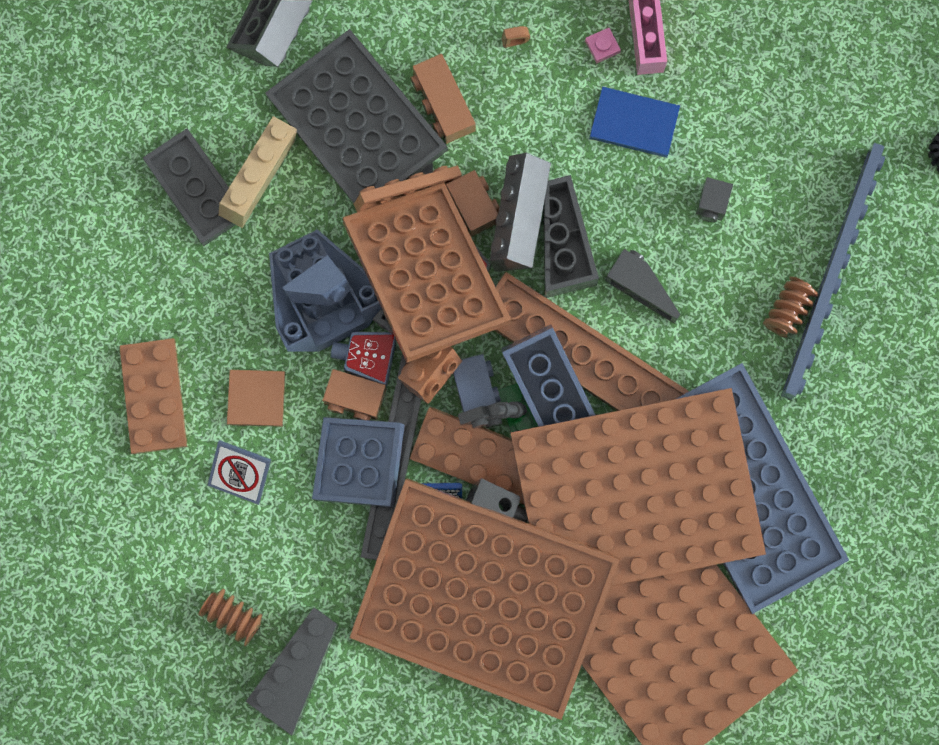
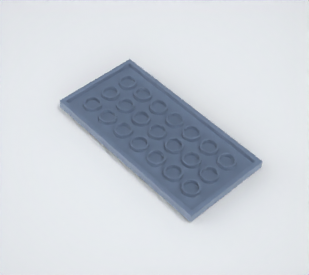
[676,363,849,614]

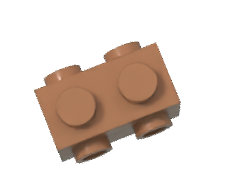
[398,347,462,404]

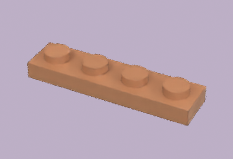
[354,165,462,212]

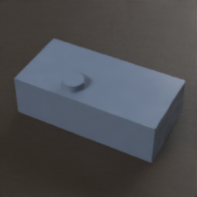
[501,324,595,427]

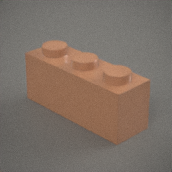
[410,53,476,144]

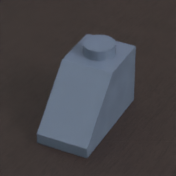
[282,255,352,306]

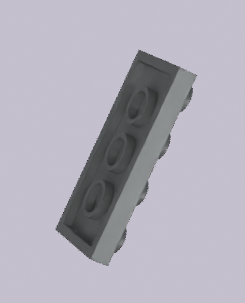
[143,128,235,247]

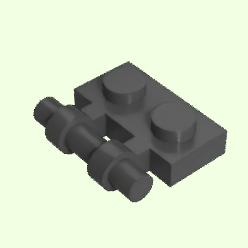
[458,401,527,429]

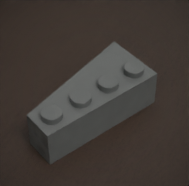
[543,175,599,298]
[246,608,339,735]

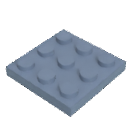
[312,417,405,508]

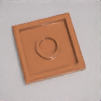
[227,370,285,427]

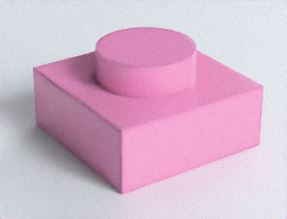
[585,28,621,64]

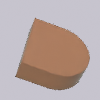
[501,26,530,48]

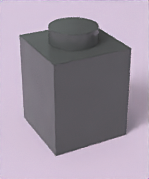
[696,177,733,223]

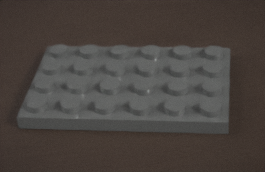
[265,29,448,204]

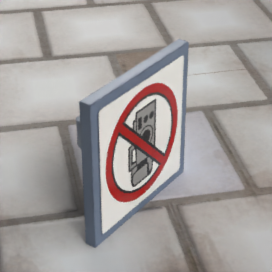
[208,440,271,505]

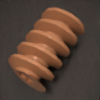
[763,276,819,338]
[198,589,263,647]

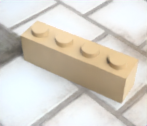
[219,116,297,228]

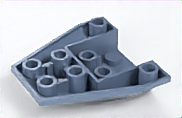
[269,229,382,352]

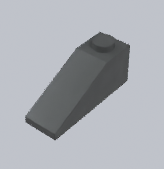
[605,249,680,324]

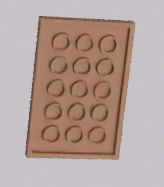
[343,182,511,363]

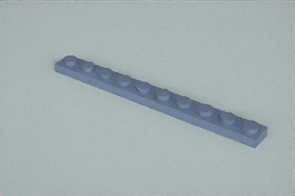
[781,143,885,400]

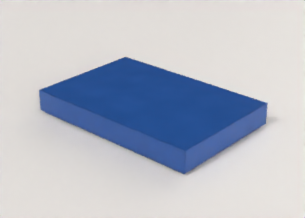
[589,86,680,158]

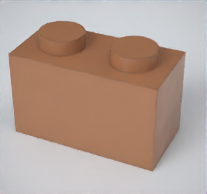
[446,170,499,237]
[323,369,387,421]

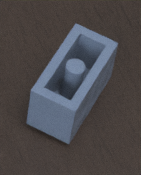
[453,354,501,412]

